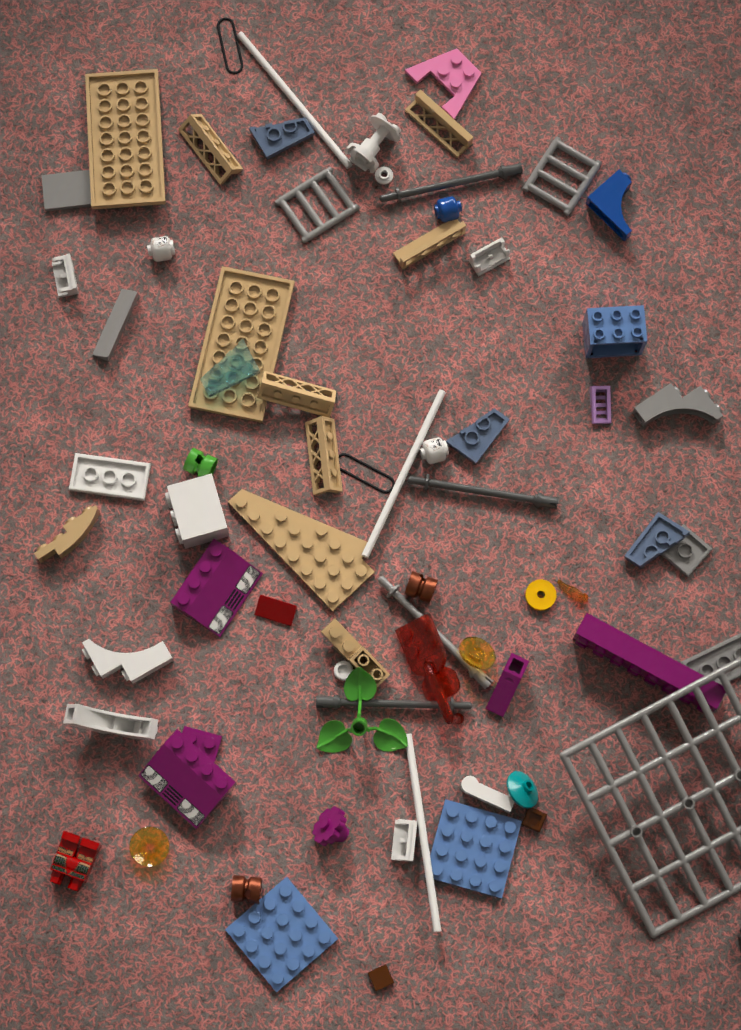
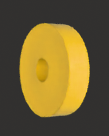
[525,579,557,611]

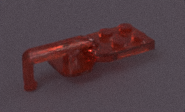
[395,614,464,724]

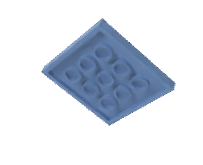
[424,799,522,899]
[225,877,338,992]

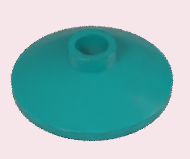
[507,771,538,809]

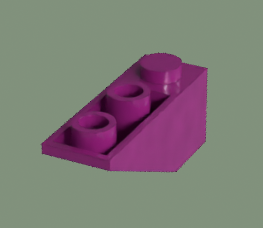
[485,653,529,717]

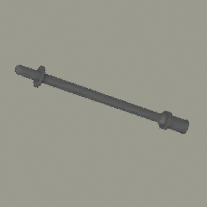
[379,163,523,204]
[407,474,559,509]
[316,695,472,714]

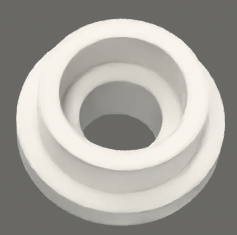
[375,167,393,185]

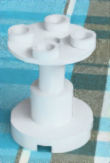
[345,113,401,173]

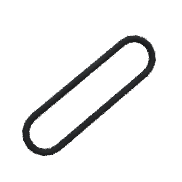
[217,17,243,74]
[339,453,395,493]

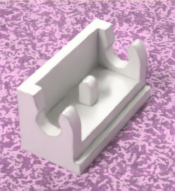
[469,237,510,277]
[52,253,79,298]
[391,819,417,862]

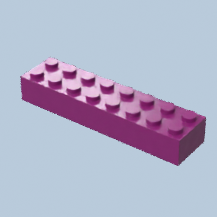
[573,613,726,713]

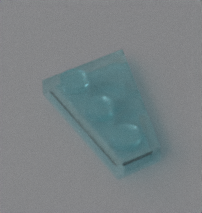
[200,339,260,397]

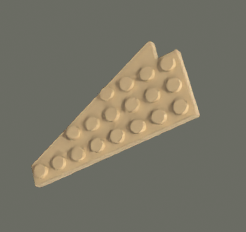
[228,489,375,612]

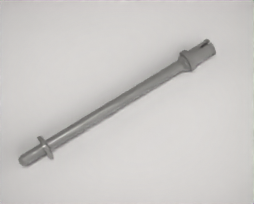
[378,576,493,690]

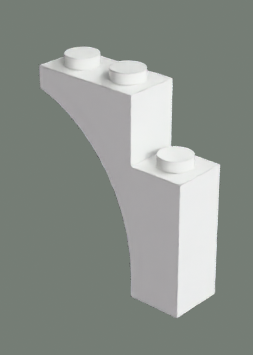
[82,639,174,684]
[63,704,158,739]

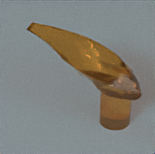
[557,579,588,603]

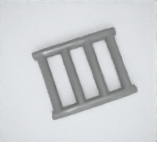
[522,136,602,216]
[274,167,360,244]

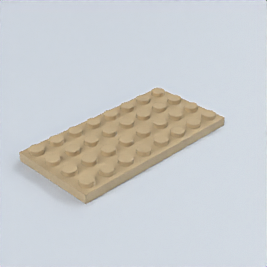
[85,69,166,209]
[188,266,295,423]

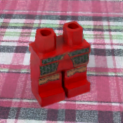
[50,831,102,892]

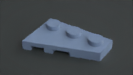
[249,117,315,160]
[446,408,510,465]
[624,512,690,569]

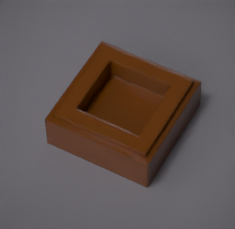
[521,808,547,833]
[368,964,394,991]

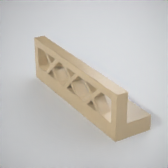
[405,89,473,158]
[178,114,243,185]
[393,219,466,269]
[257,371,336,418]
[305,416,343,495]

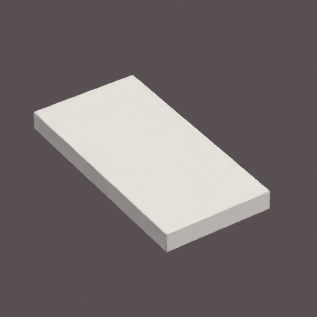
[69,453,151,501]

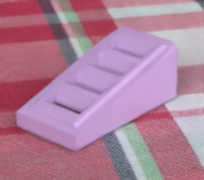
[590,386,611,424]

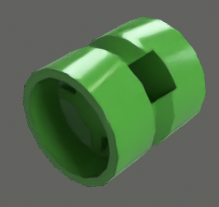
[183,448,218,477]

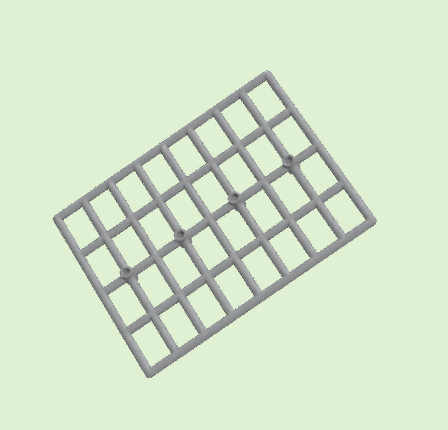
[560,657,741,938]

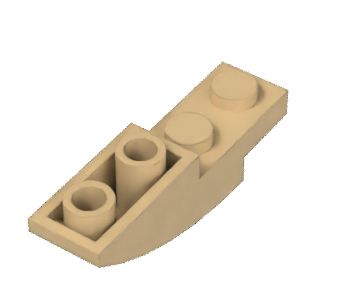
[34,505,100,563]
[321,618,390,687]

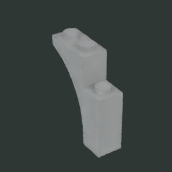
[632,383,723,427]

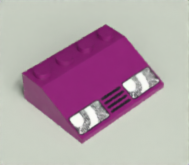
[170,539,263,637]
[138,729,237,829]

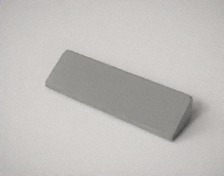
[92,289,139,362]

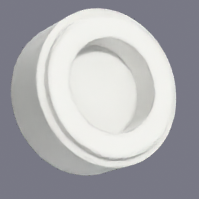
[334,661,353,681]

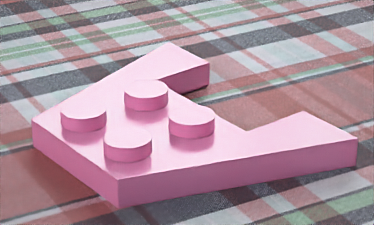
[405,48,482,120]

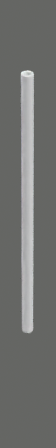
[237,31,353,169]
[361,389,446,558]
[406,734,442,933]

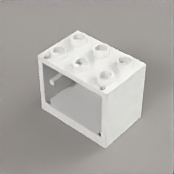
[165,473,229,549]

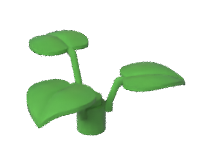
[317,667,408,753]

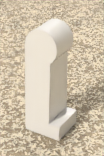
[461,776,514,813]

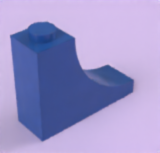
[586,169,632,241]

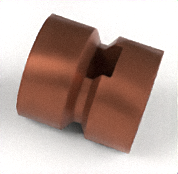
[404,571,438,603]
[231,875,262,904]

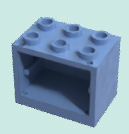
[582,305,647,358]

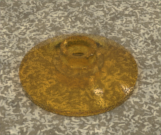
[459,637,496,669]
[129,826,170,867]

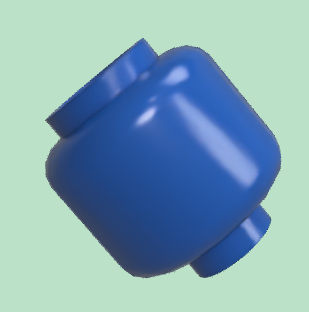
[434,196,462,222]

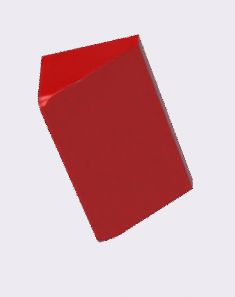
[254,594,297,626]

